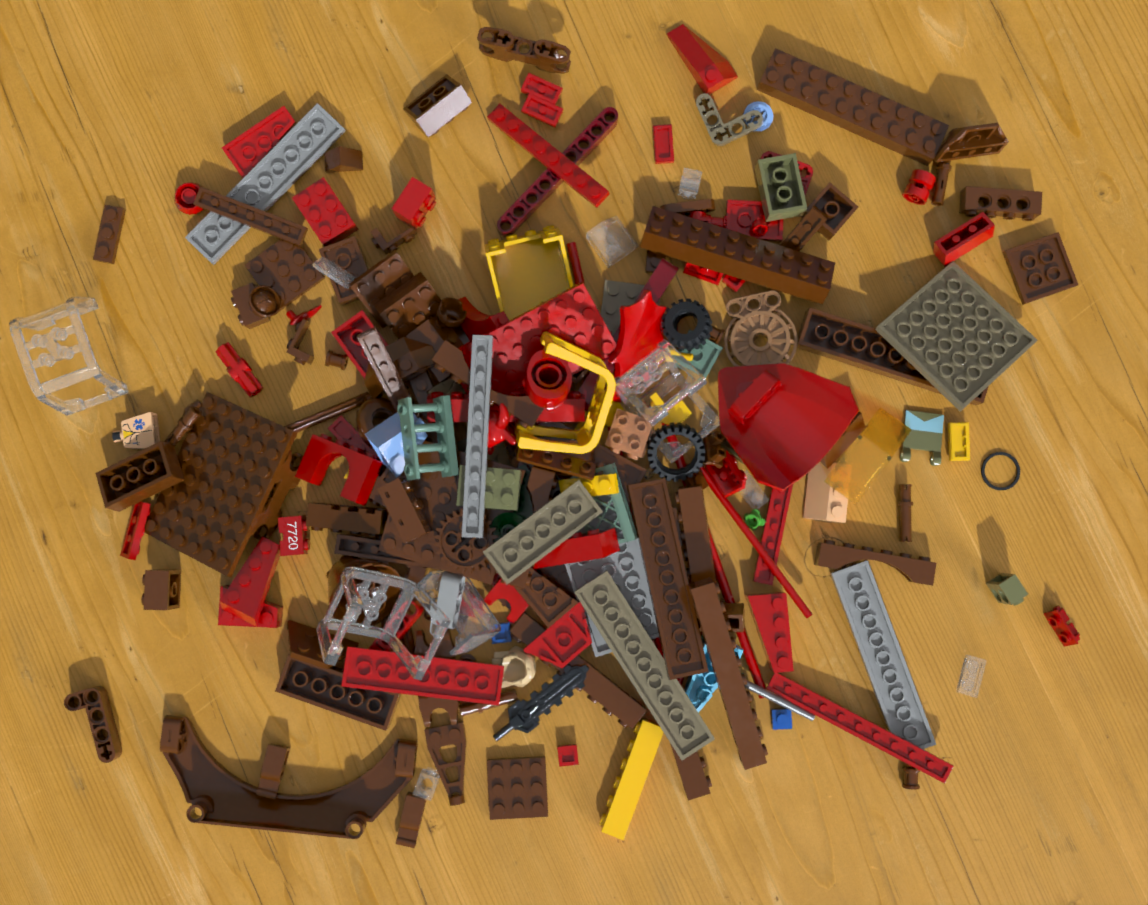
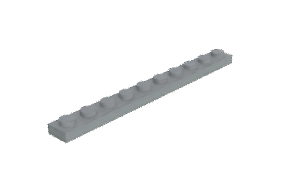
[462,335,493,538]

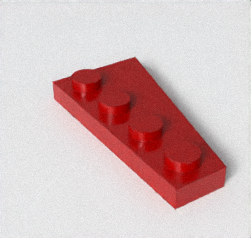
[222,106,296,178]

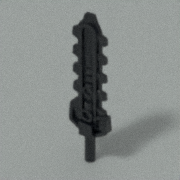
[493,664,589,741]

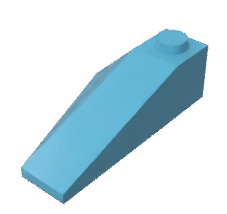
[684,634,743,713]

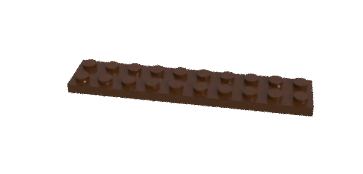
[627,478,709,680]

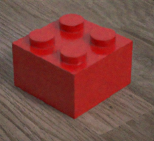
[391,177,436,230]

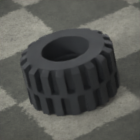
[661,298,713,351]

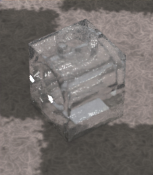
[677,168,702,200]
[413,767,440,801]

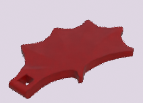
[608,289,666,403]

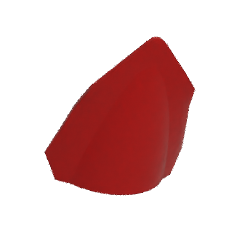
[718,363,859,491]

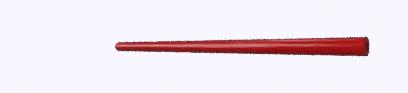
[699,465,813,619]

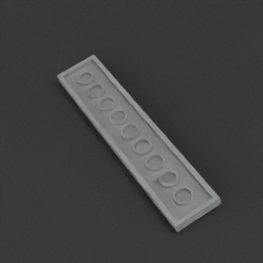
[185,103,346,265]
[830,560,936,749]

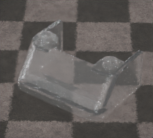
[410,570,501,655]

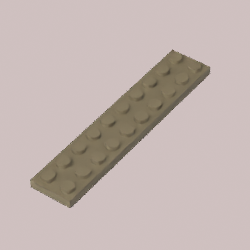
[574,571,715,760]

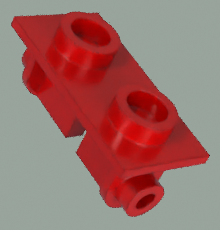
[1043,605,1080,647]

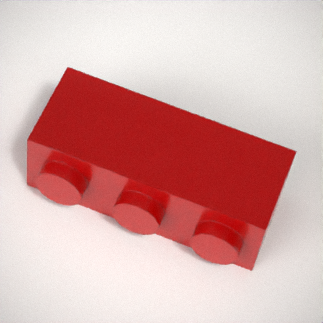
[933,212,995,267]

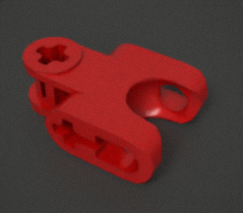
[484,566,538,624]

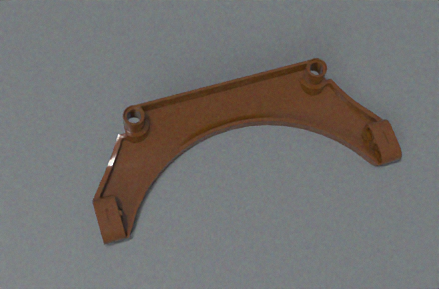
[160,715,418,839]

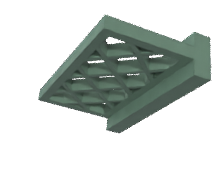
[571,463,638,544]

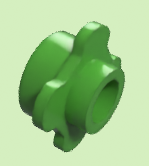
[744,509,766,530]

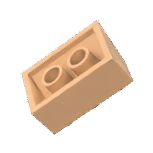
[803,462,852,523]

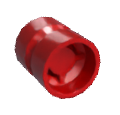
[902,169,936,205]

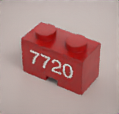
[278,516,310,556]

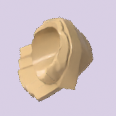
[492,646,536,688]

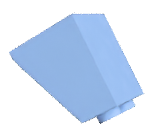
[365,412,427,477]

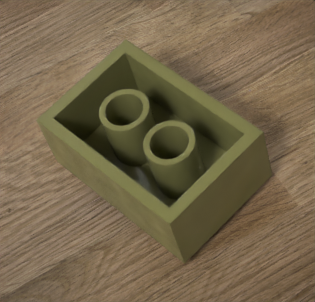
[754,153,807,222]
[456,465,522,511]

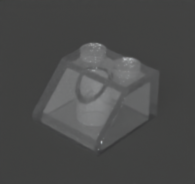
[586,216,639,268]

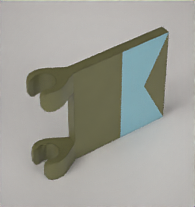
[900,410,944,466]

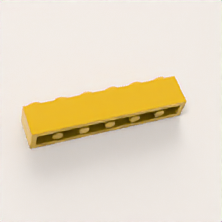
[599,717,664,840]

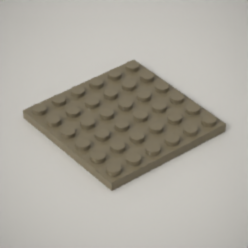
[875,261,1038,412]

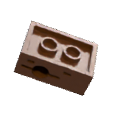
[319,236,369,306]
[377,477,432,544]

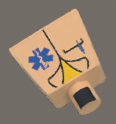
[112,412,161,450]

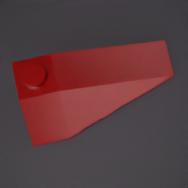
[667,24,738,95]

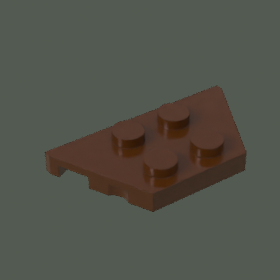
[287,620,359,669]

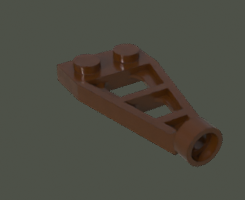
[424,722,467,806]

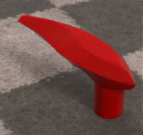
[286,305,322,325]

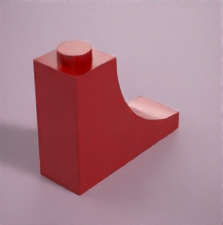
[458,296,509,341]

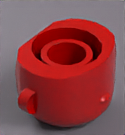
[522,350,572,412]

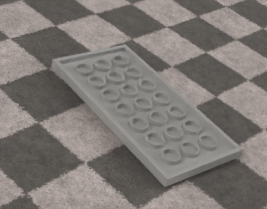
[565,494,659,657]

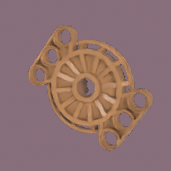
[724,291,798,367]

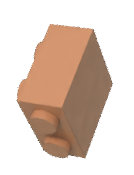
[605,408,656,460]

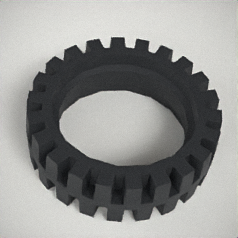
[647,422,705,482]

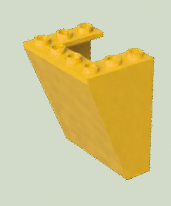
[485,225,574,320]

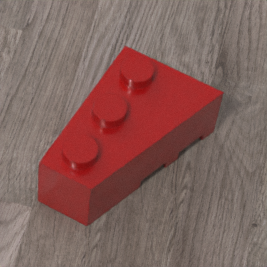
[218,585,283,628]

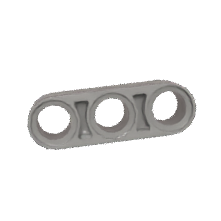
[434,571,465,629]

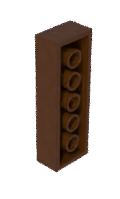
[275,654,401,731]

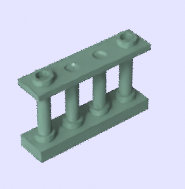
[397,395,459,481]

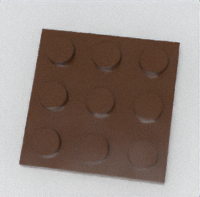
[1003,232,1078,305]
[245,239,325,312]
[348,250,414,329]
[487,756,548,820]

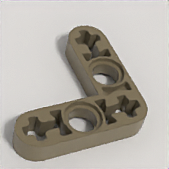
[696,93,763,146]

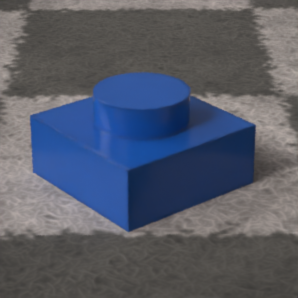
[771,708,792,730]

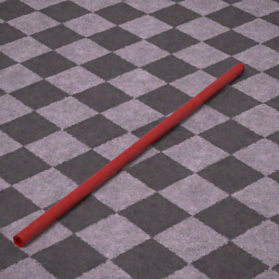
[657,410,767,699]

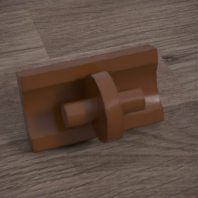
[701,431,726,469]

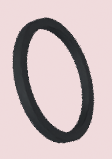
[981,452,1020,490]

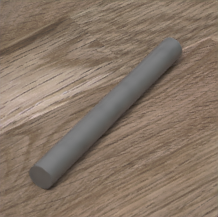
[744,680,815,721]

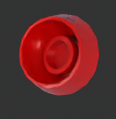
[174,182,203,215]

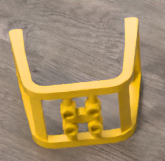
[514,331,616,454]

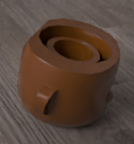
[356,394,396,451]

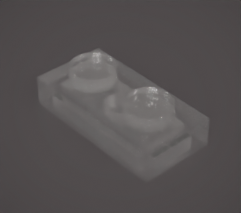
[738,470,770,510]
[956,654,987,698]

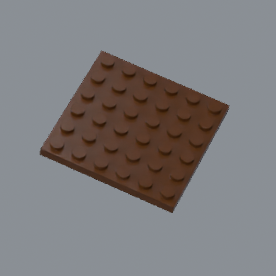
[378,440,526,585]

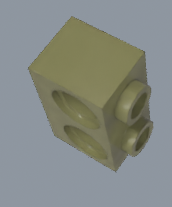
[986,573,1028,606]

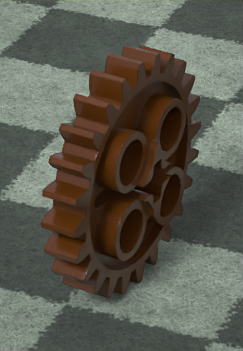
[434,508,499,573]

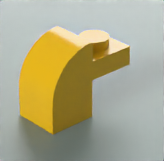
[650,392,692,425]

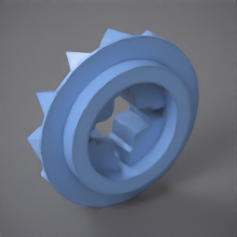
[743,101,773,132]

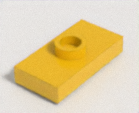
[948,422,970,461]

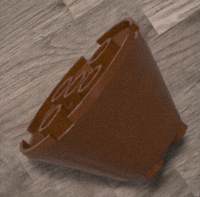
[326,555,402,631]

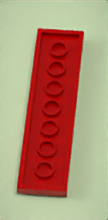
[341,646,504,705]

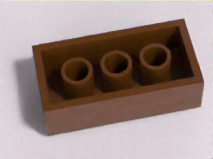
[95,441,184,512]

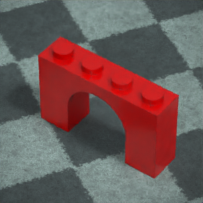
[295,433,383,506]

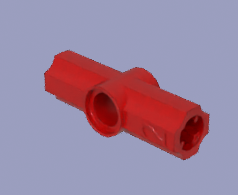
[215,342,264,398]

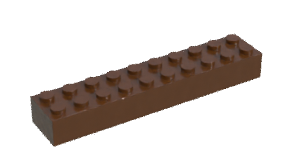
[757,48,949,166]
[640,206,835,305]
[797,307,989,405]

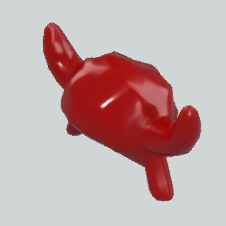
[487,403,517,455]

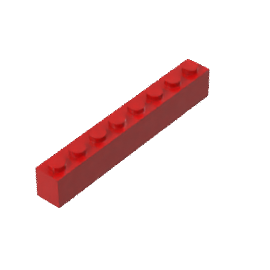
[427,391,585,422]

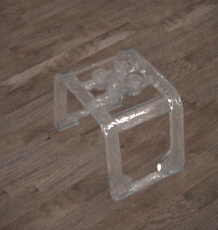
[9,296,129,416]
[614,339,720,464]
[316,567,451,680]

